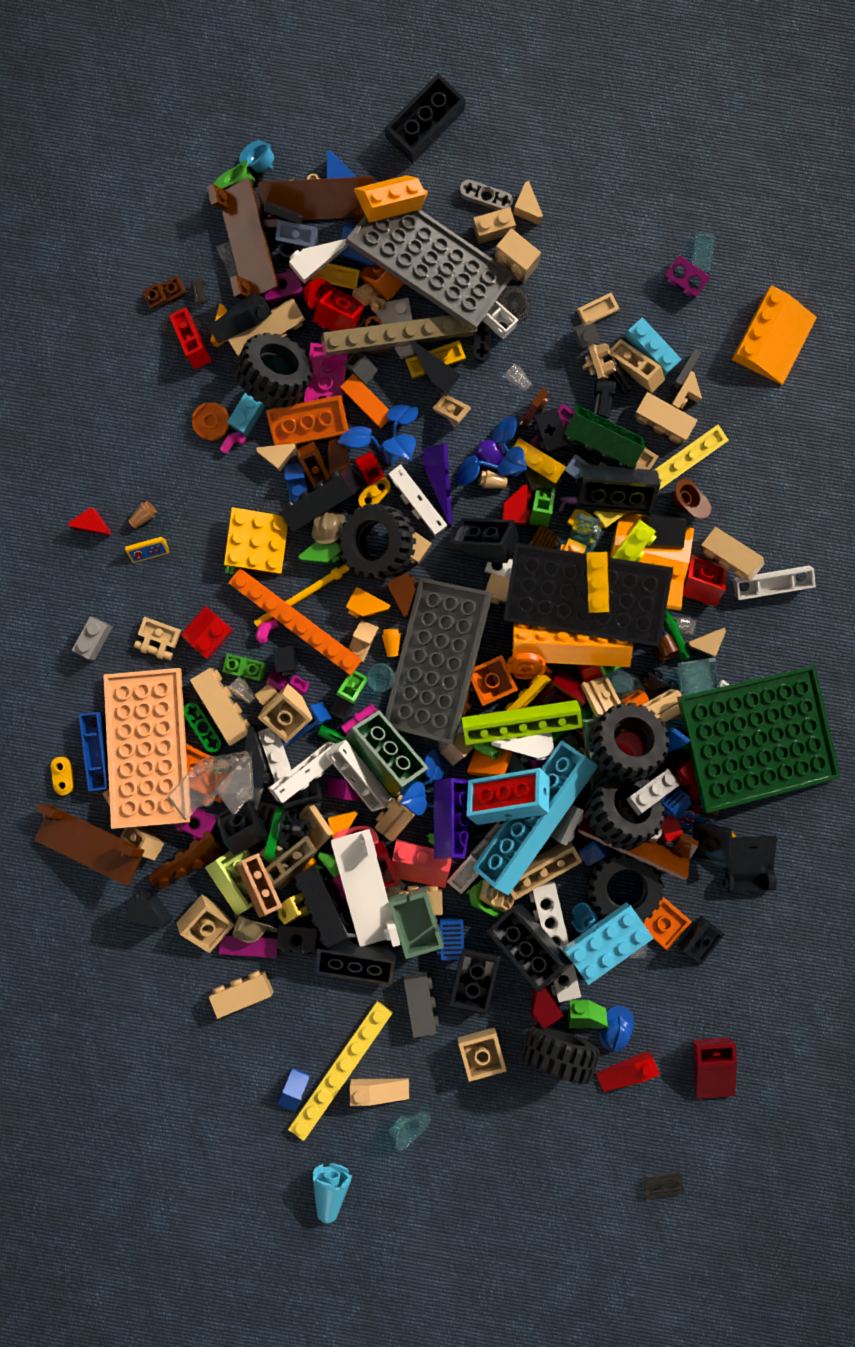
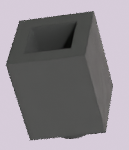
[572,321,600,348]
[343,352,378,384]

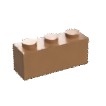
[235,853,282,918]

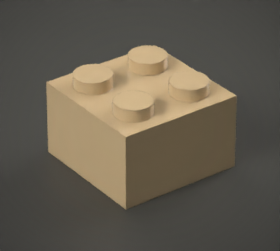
[494,228,541,284]
[458,1027,507,1082]

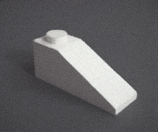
[289,239,348,284]
[491,732,554,760]

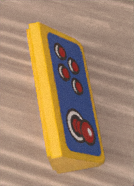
[125,537,169,563]

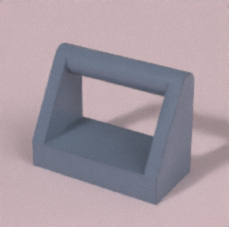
[275,220,319,247]

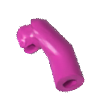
[219,431,247,454]
[255,619,279,644]

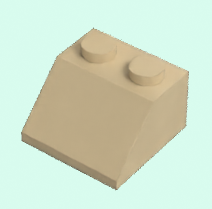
[258,684,313,743]
[177,895,235,953]

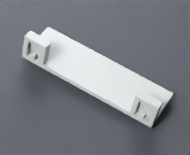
[331,829,400,947]

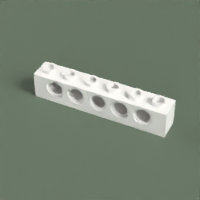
[529,880,581,1002]

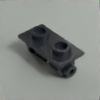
[641,668,681,695]

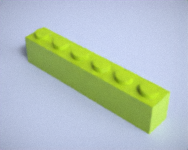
[461,700,583,745]

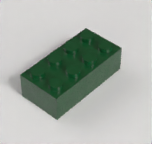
[564,404,645,468]
[345,710,429,797]

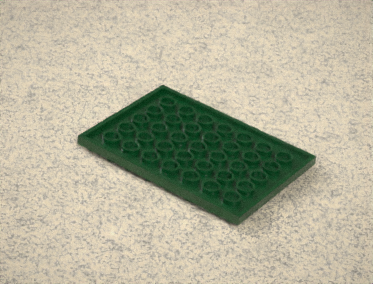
[677,665,841,813]

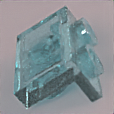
[567,513,601,554]

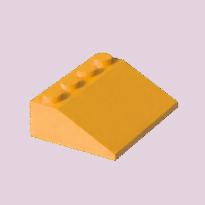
[731,285,817,385]
[608,513,694,582]

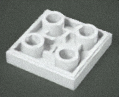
[550,804,584,845]

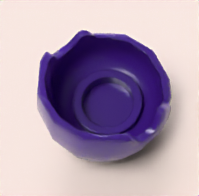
[475,440,503,470]

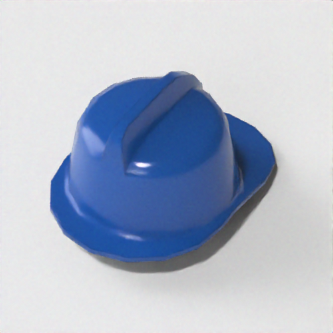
[599,1006,634,1052]

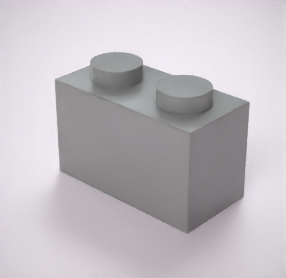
[72,616,113,660]

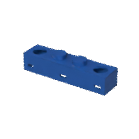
[79,712,109,791]

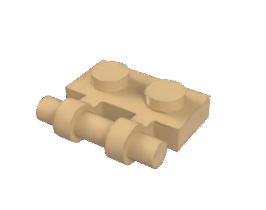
[134,617,182,660]

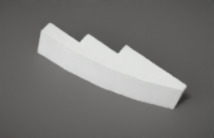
[447,822,502,894]

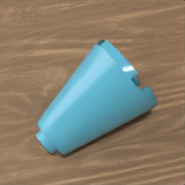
[312,1163,352,1223]

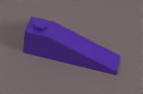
[420,443,452,527]

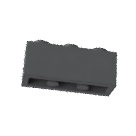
[404,972,439,1038]

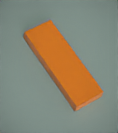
[340,374,389,429]

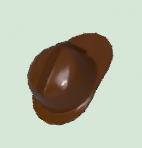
[671,479,711,519]

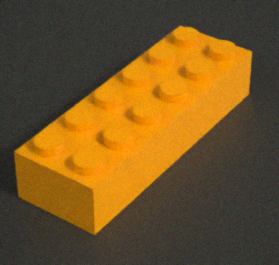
[512,622,633,667]

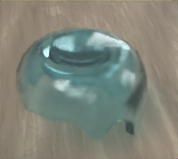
[367,663,396,693]

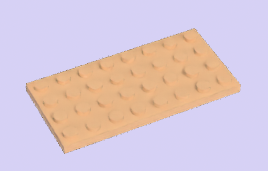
[104,668,190,829]

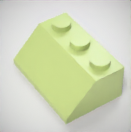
[205,849,253,915]

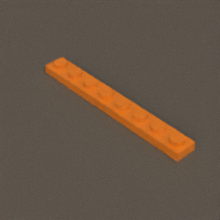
[229,568,363,675]

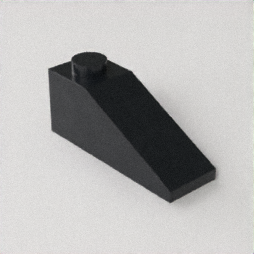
[208,292,272,343]
[411,341,461,396]

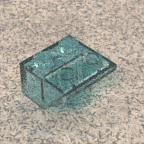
[677,657,720,696]

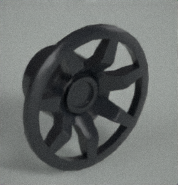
[278,808,311,850]

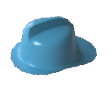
[239,140,274,173]

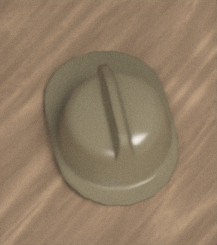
[312,510,345,544]
[233,914,278,943]

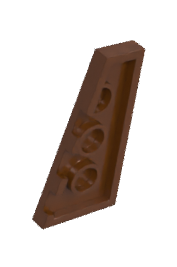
[148,830,226,889]

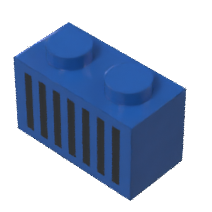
[661,787,692,820]
[437,917,464,960]

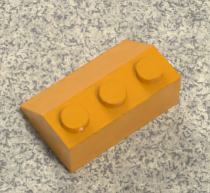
[354,175,426,223]

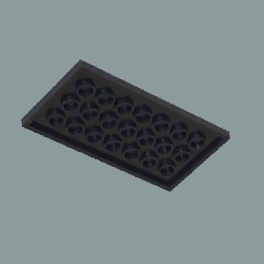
[504,543,674,647]

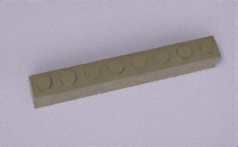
[321,315,477,357]

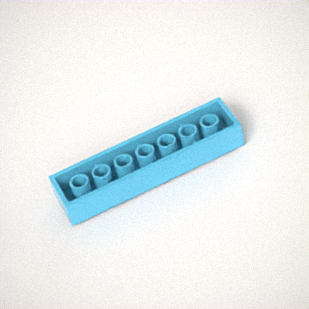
[472,740,598,895]

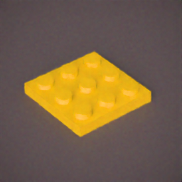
[224,507,288,574]

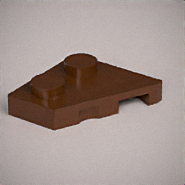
[518,388,549,430]

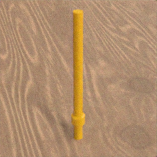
[254,562,350,628]

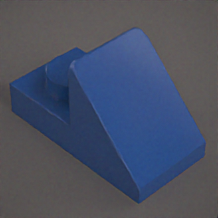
[285,463,308,501]

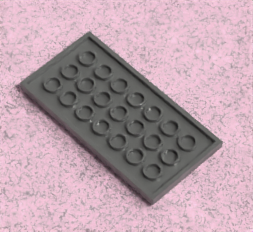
[345,210,515,331]
[385,578,493,745]

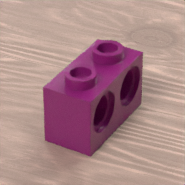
[665,255,711,297]

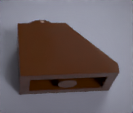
[297,441,329,486]
[386,572,417,618]

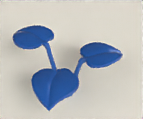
[338,405,418,464]
[456,415,527,487]
[400,748,444,818]

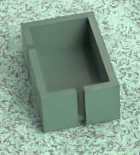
[388,886,444,959]

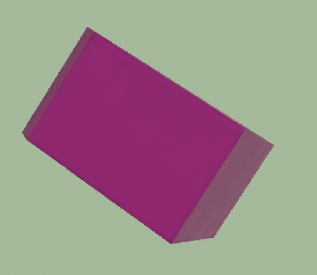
[327,777,362,800]

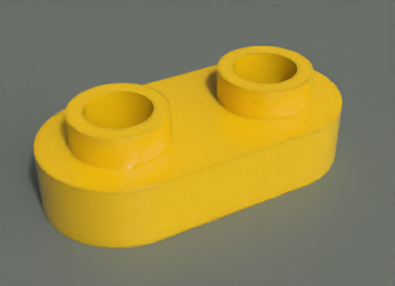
[358,477,391,508]
[51,757,75,795]

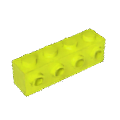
[611,519,656,562]

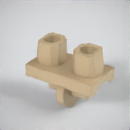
[582,343,616,380]

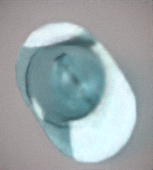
[603,668,645,700]
[388,1111,431,1150]

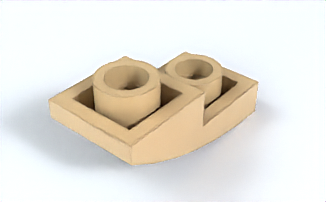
[479,880,514,913]

